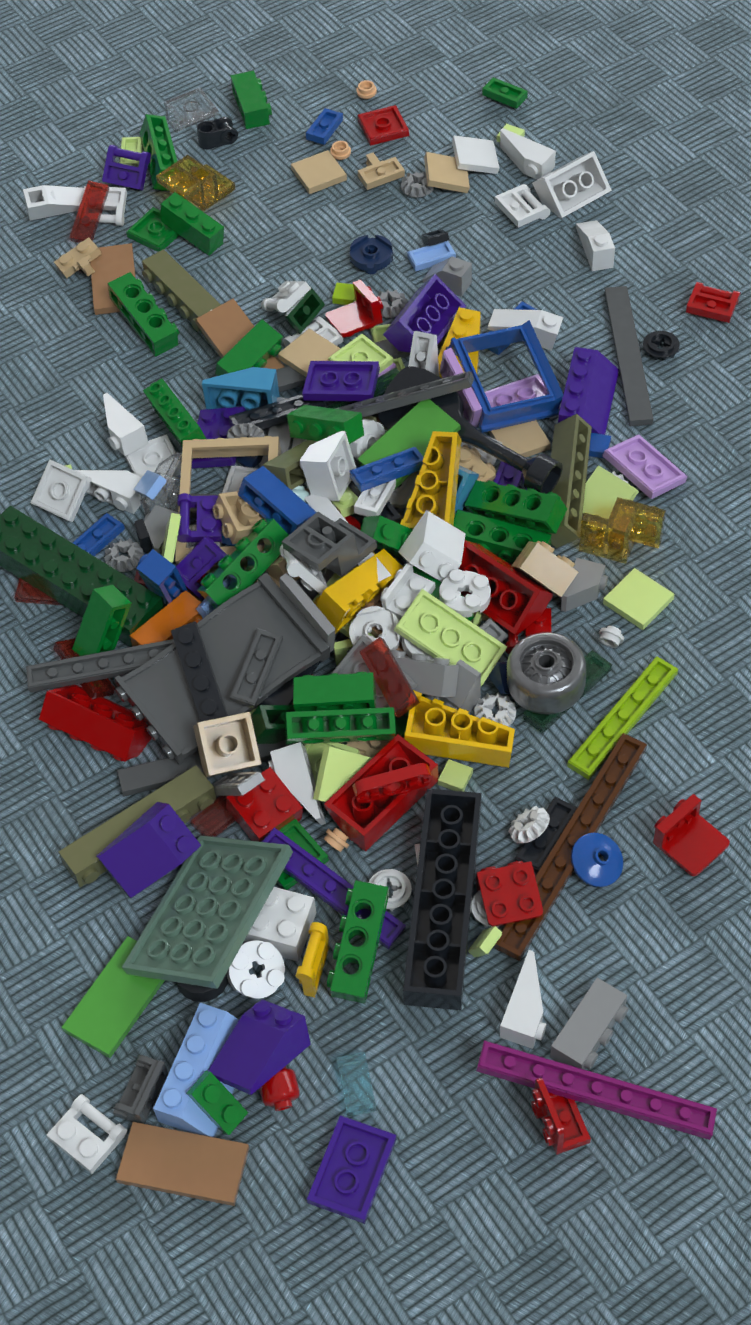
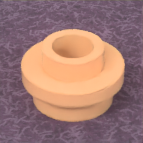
[356,80,377,99]
[330,141,351,160]
[324,828,349,852]

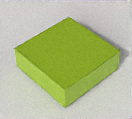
[332,282,356,305]

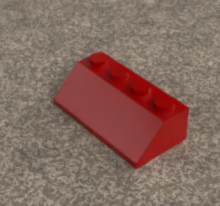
[458,540,554,635]
[39,684,151,761]
[324,734,438,852]

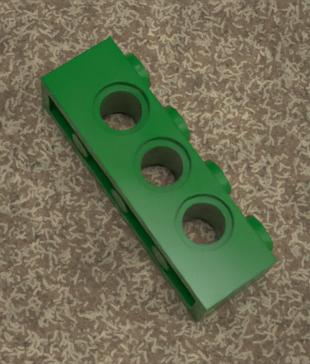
[140,114,180,191]
[107,272,179,357]
[143,378,206,447]
[464,480,567,534]
[453,510,552,564]
[197,519,289,609]
[285,707,396,745]
[327,880,389,1004]

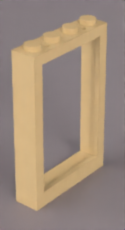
[175,436,281,574]

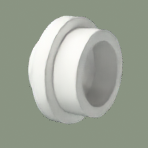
[599,626,624,648]

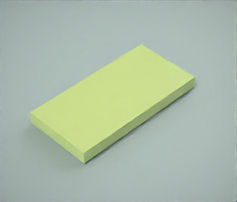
[393,589,507,686]

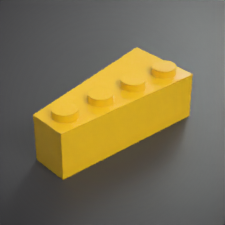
[438,307,481,378]
[400,431,461,529]
[314,549,404,634]
[405,690,515,768]

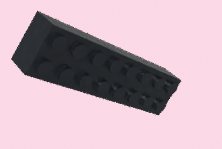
[403,789,482,1010]

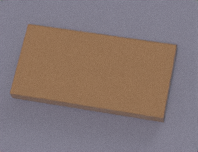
[90,243,136,315]
[195,298,284,370]
[116,1122,249,1206]

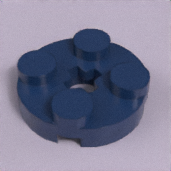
[350,235,393,274]

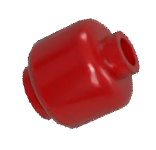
[259,1066,300,1111]

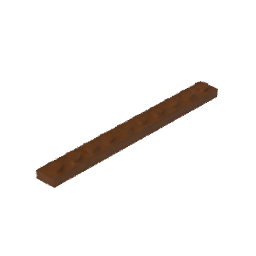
[495,733,647,961]

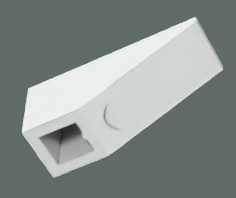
[23,185,84,221]
[75,470,147,514]

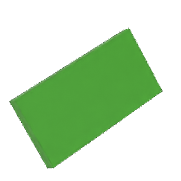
[357,399,461,490]
[61,936,165,1058]

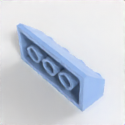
[153,1003,239,1137]

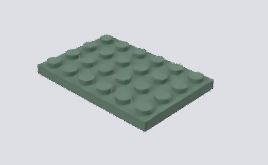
[122,835,293,989]

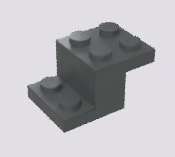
[282,512,377,577]

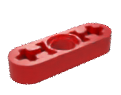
[352,763,433,803]

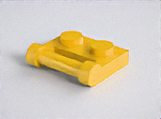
[295,922,330,998]

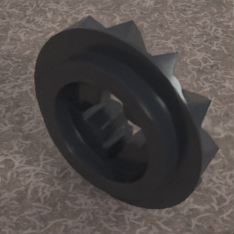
[643,331,680,361]

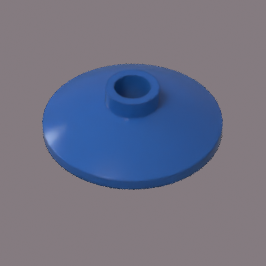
[571,833,623,887]

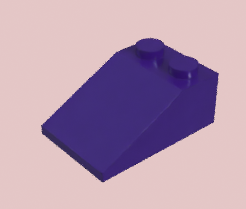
[96,802,201,898]
[208,999,311,1095]

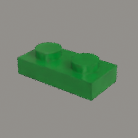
[482,77,528,109]
[186,1071,248,1135]

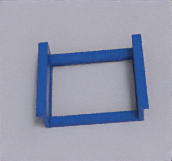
[446,320,564,433]

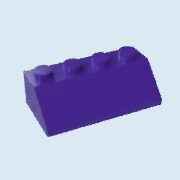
[383,274,466,353]
[558,347,619,435]

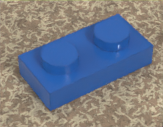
[306,108,343,145]

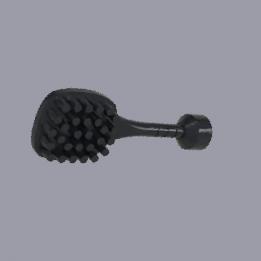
[378,366,563,494]

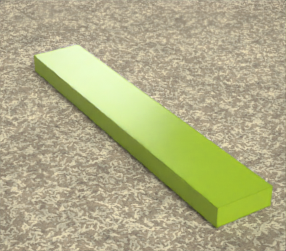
[567,656,678,780]

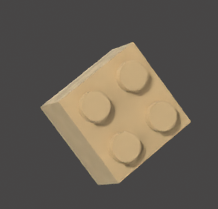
[512,541,579,597]
[193,712,261,778]

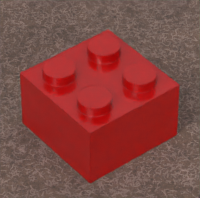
[226,767,303,842]

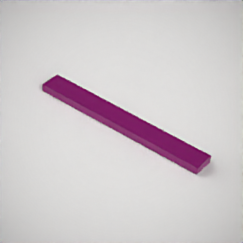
[476,1040,717,1140]

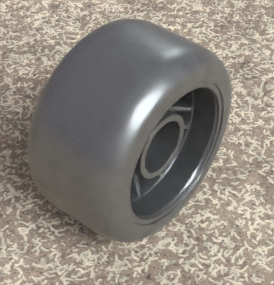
[507,632,586,714]

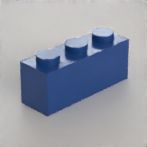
[238,466,317,535]
[136,549,189,606]

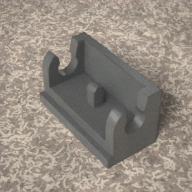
[113,1055,168,1124]

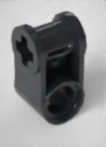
[197,117,238,150]

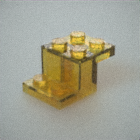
[156,155,236,211]
[579,497,666,564]

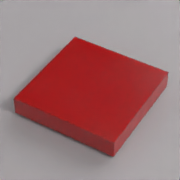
[357,105,409,146]

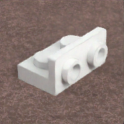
[380,563,436,620]

